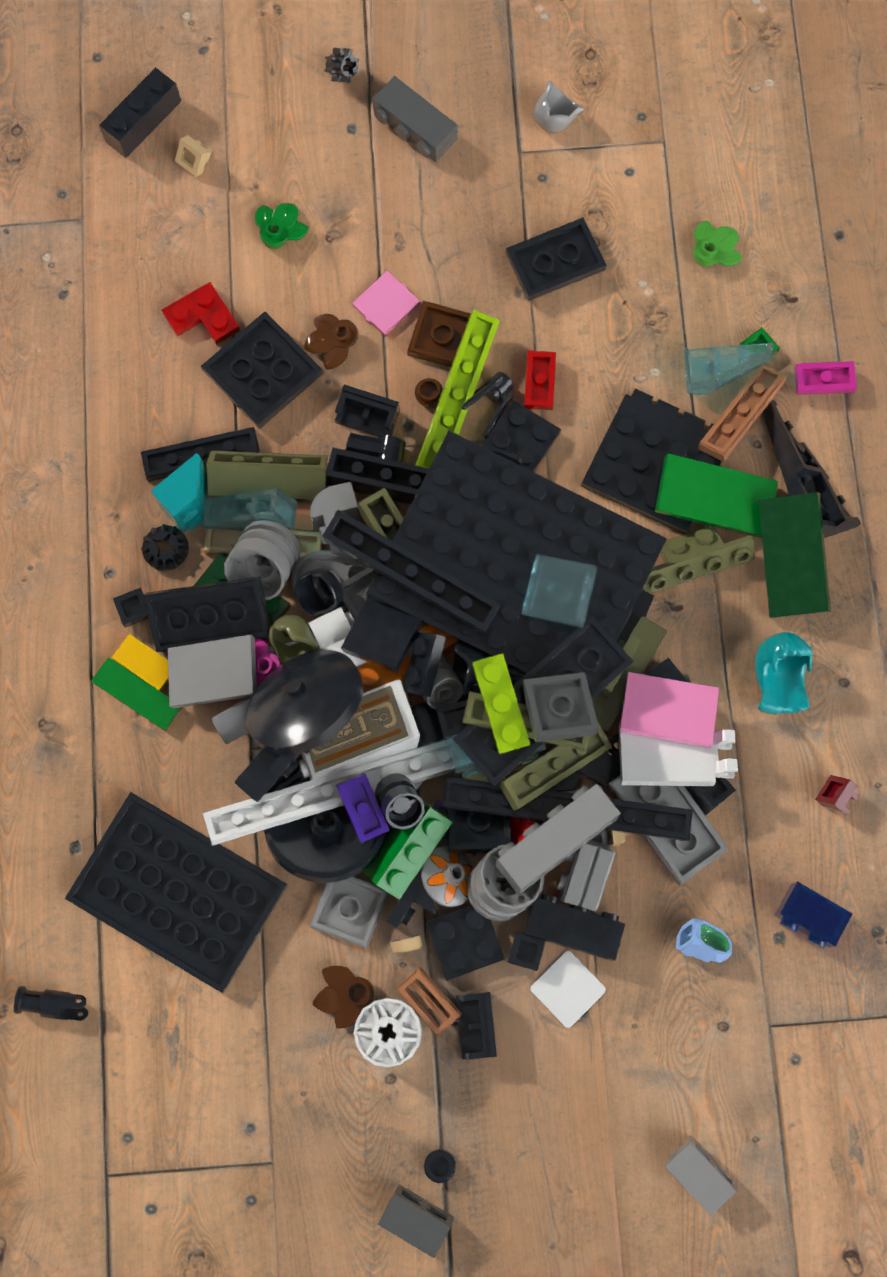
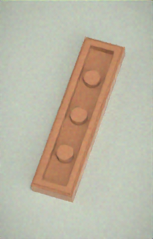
[699,363,787,462]

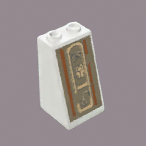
[299,679,420,780]

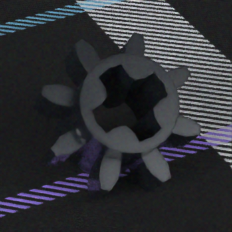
[325,48,359,83]

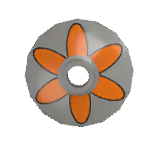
[421,846,473,907]

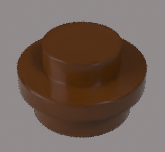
[415,378,443,407]

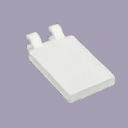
[618,724,738,786]

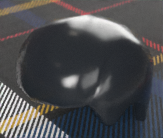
[295,568,343,616]

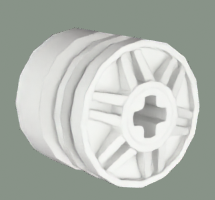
[354,998,422,1068]

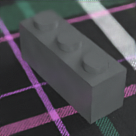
[373,76,458,162]

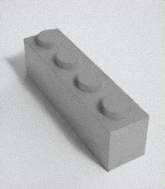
[495,784,621,895]

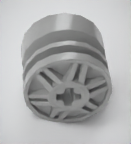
[224,520,300,600]
[467,845,544,922]

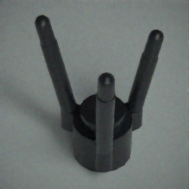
[461,371,514,438]

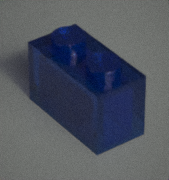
[774,881,853,949]

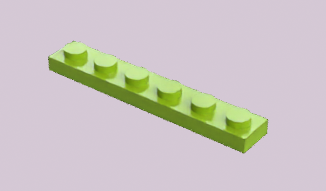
[416,309,500,468]

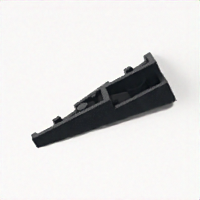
[763,400,861,538]

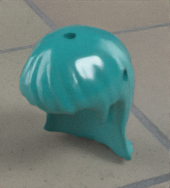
[755,632,813,715]

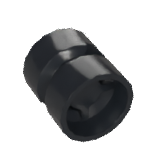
[375,773,425,829]

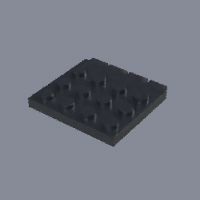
[581,388,722,534]

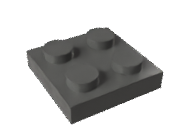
[522,672,599,742]

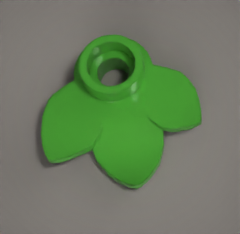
[693,221,742,267]

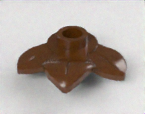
[304,314,358,370]
[313,966,374,1029]

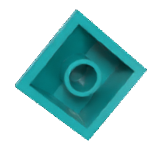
[151,453,208,533]

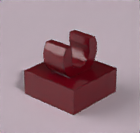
[815,775,858,814]

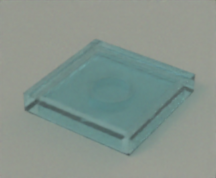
[522,554,597,628]

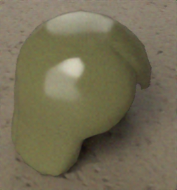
[269,615,319,664]

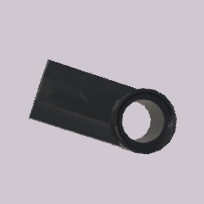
[346,433,406,462]

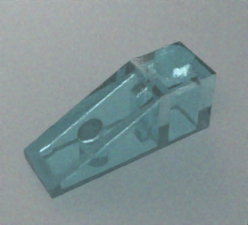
[685,343,773,395]
[201,488,297,531]

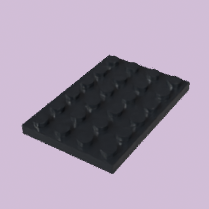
[64,792,288,993]

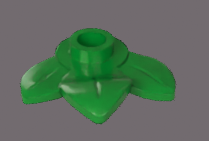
[255,203,309,249]

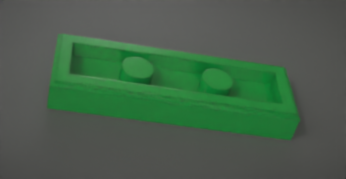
[91,657,183,732]

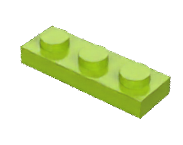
[472,653,530,754]

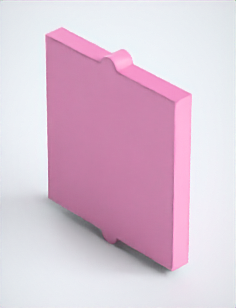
[352,271,420,336]

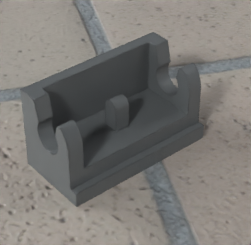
[377,1184,454,1258]

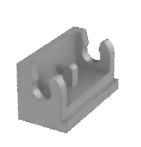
[665,1136,737,1216]

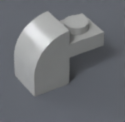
[310,482,359,554]

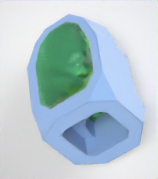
[676,918,732,963]

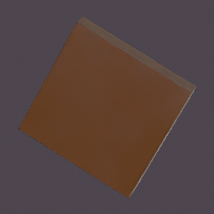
[407,301,471,367]

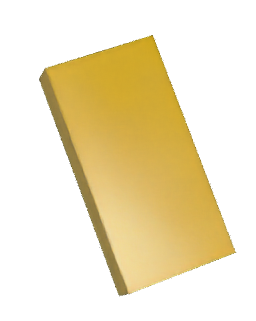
[111,634,169,692]

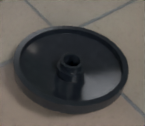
[246,650,363,755]
[264,771,387,883]

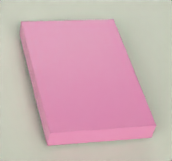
[619,672,719,748]

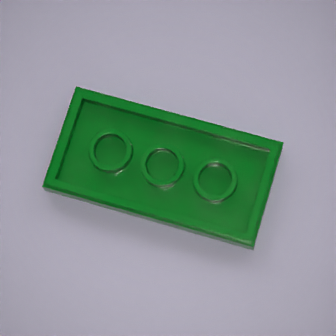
[655,453,778,538]

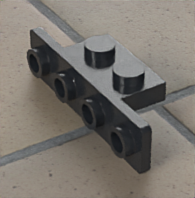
[235,749,312,802]

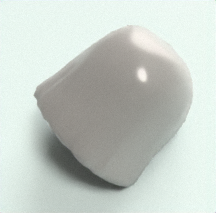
[533,80,584,133]

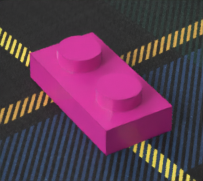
[794,361,857,395]

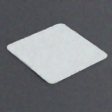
[531,951,606,1028]

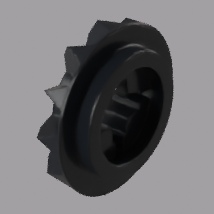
[141,524,189,571]

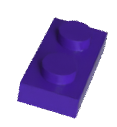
[335,772,389,843]

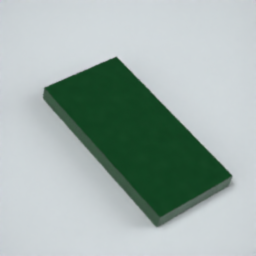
[758,492,831,618]

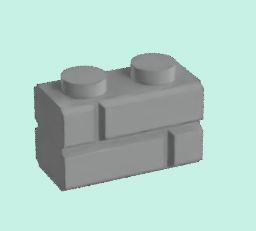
[556,840,616,911]

